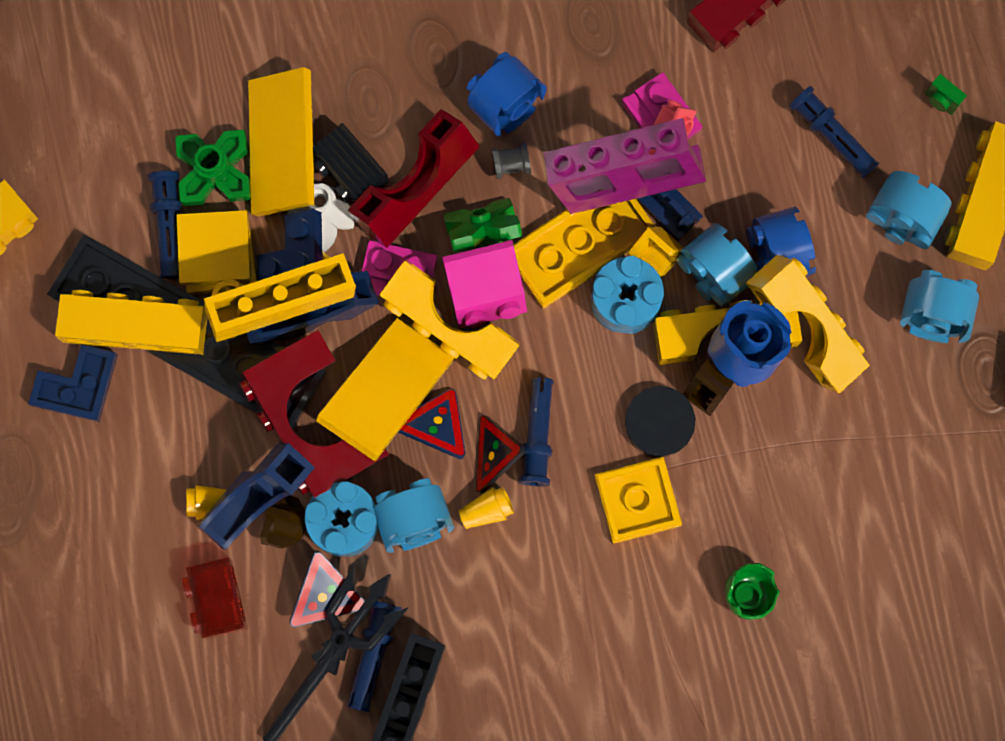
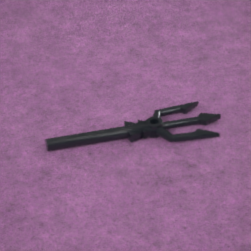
[262,564,408,741]

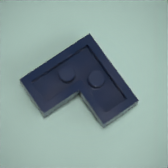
[257,209,323,281]
[28,344,118,423]

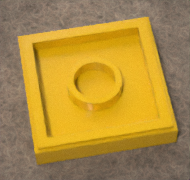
[177,210,251,286]
[594,457,682,544]

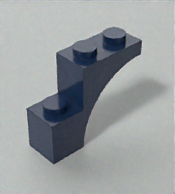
[247,271,379,343]
[196,443,315,550]

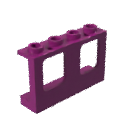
[543,118,707,214]

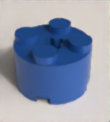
[466,52,547,136]
[746,206,816,277]
[708,301,792,387]

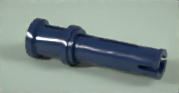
[788,86,880,179]
[147,171,182,279]
[518,377,554,487]
[347,601,402,712]

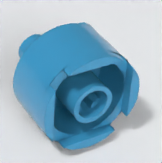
[866,171,952,249]
[676,223,758,306]
[591,256,664,334]
[900,270,979,343]
[373,478,454,553]
[305,482,378,557]

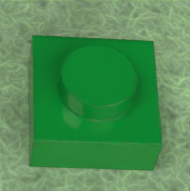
[925,74,967,115]

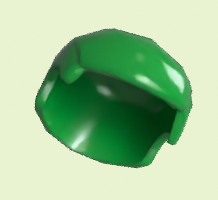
[724,563,780,620]

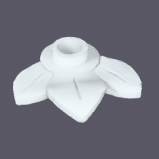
[287,183,354,252]

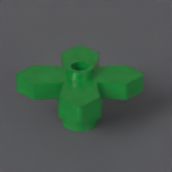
[175,130,251,206]
[443,198,522,252]

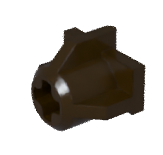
[260,496,306,549]

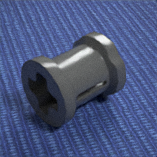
[491,143,531,179]

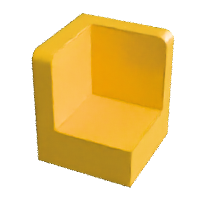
[627,227,684,276]

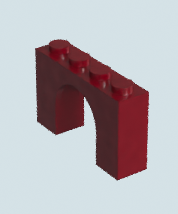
[238,330,389,498]

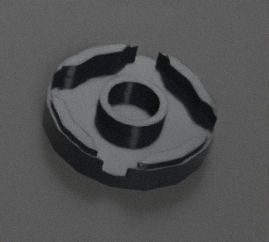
[625,386,696,457]

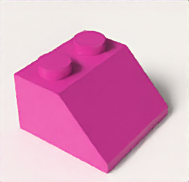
[442,240,527,329]

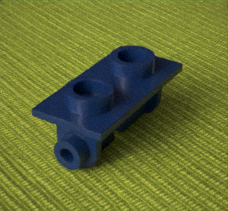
[637,189,703,240]

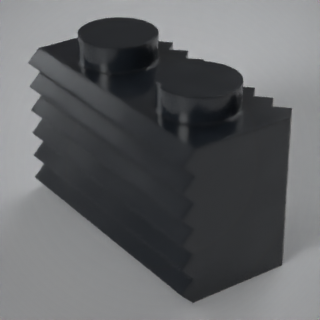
[313,123,389,204]

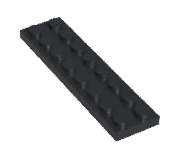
[47,234,327,430]

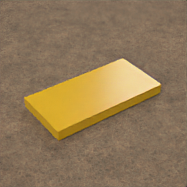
[248,67,315,217]
[513,199,656,309]
[316,318,454,461]

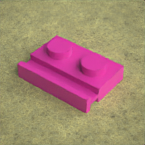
[621,72,703,139]
[362,240,438,296]

